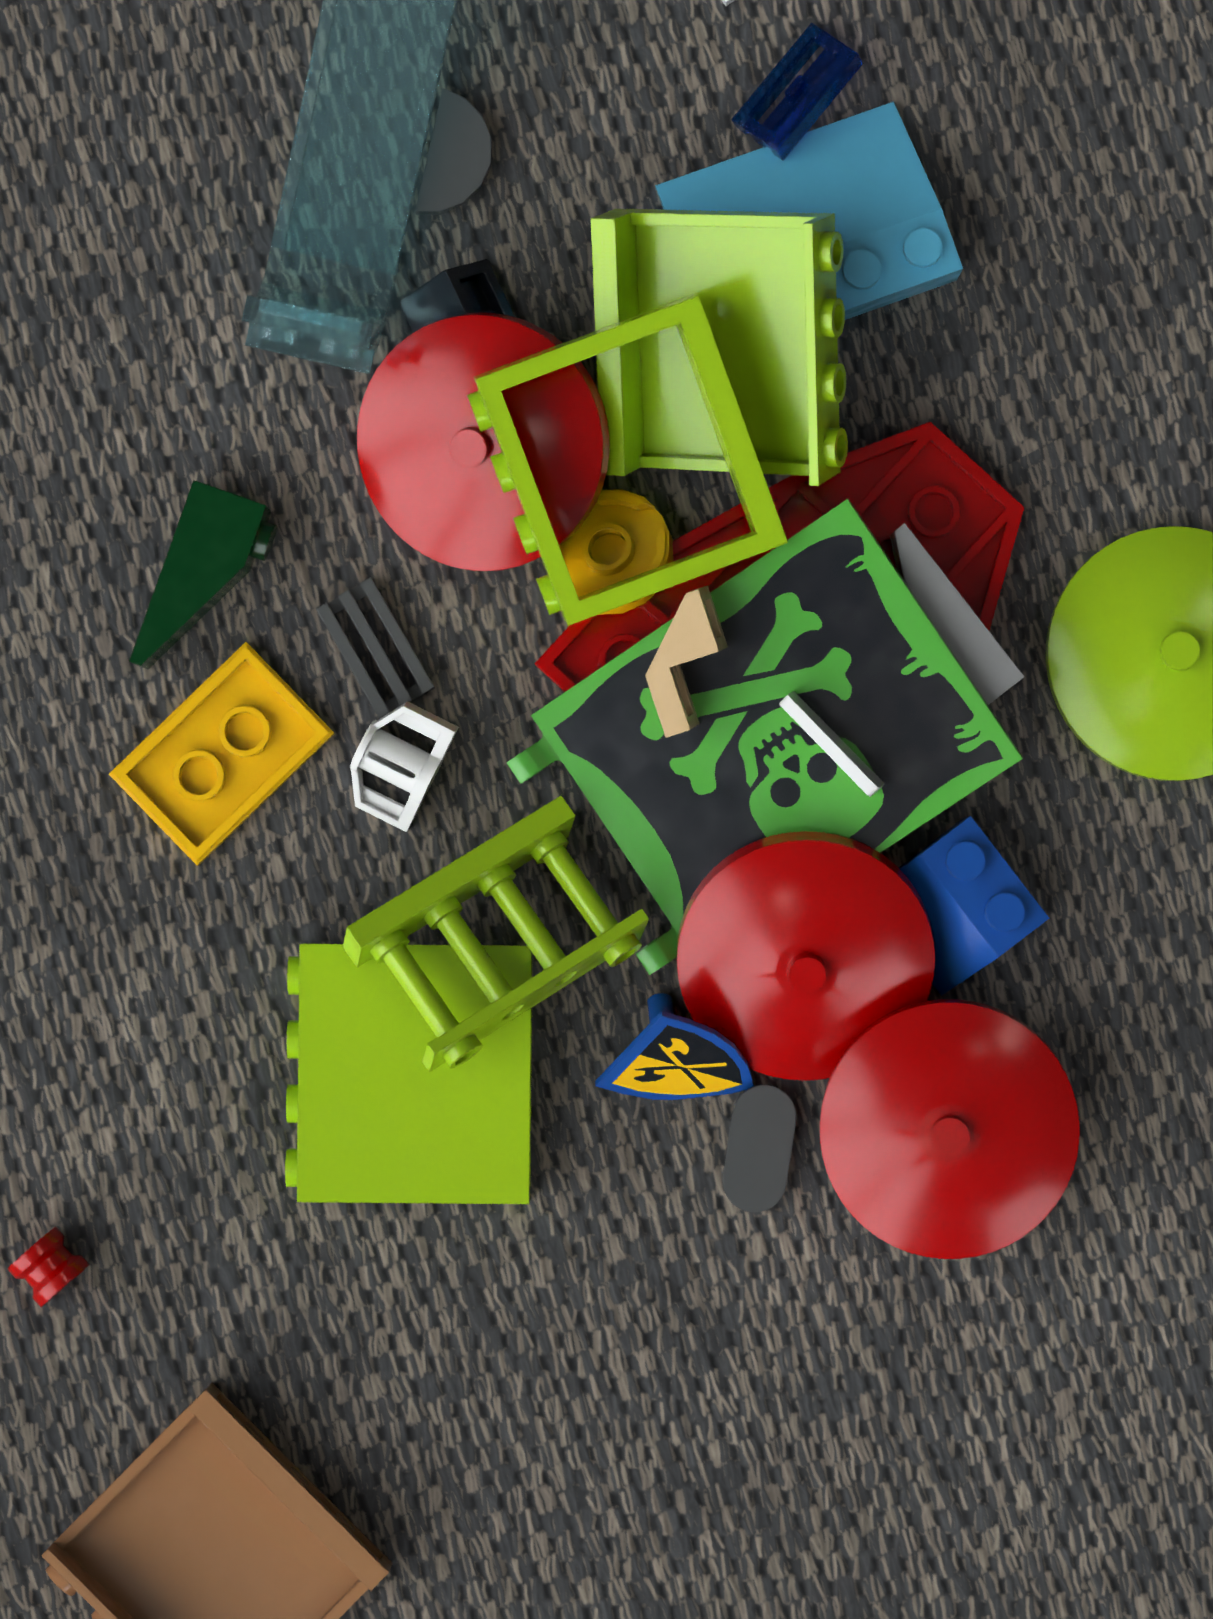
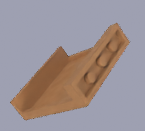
[41,1383,392,1619]

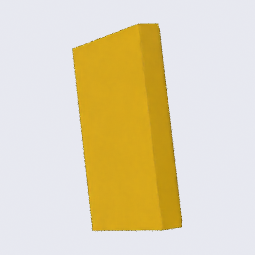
[109,642,335,866]

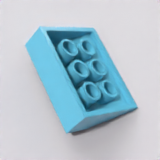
[655,101,963,320]

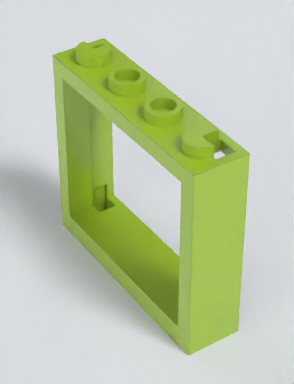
[467,294,788,626]

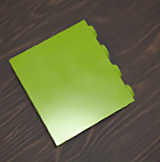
[591,209,848,486]
[285,943,533,1204]

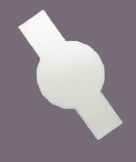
[350,701,459,832]

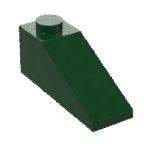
[129,480,277,669]

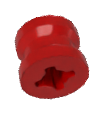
[7,1227,90,1307]

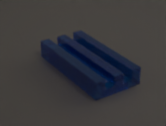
[731,23,864,161]

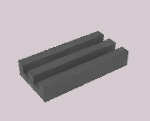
[316,577,435,719]

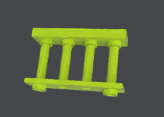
[343,796,649,1072]

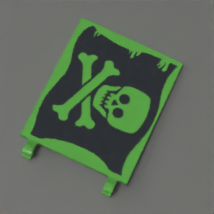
[507,498,1024,975]

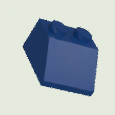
[899,816,1049,996]

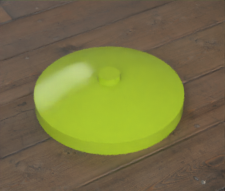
[1046,526,1213,781]

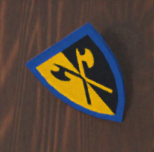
[595,993,754,1100]

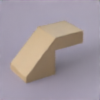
[645,585,728,738]

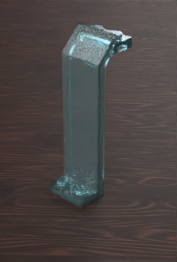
[242,0,457,374]

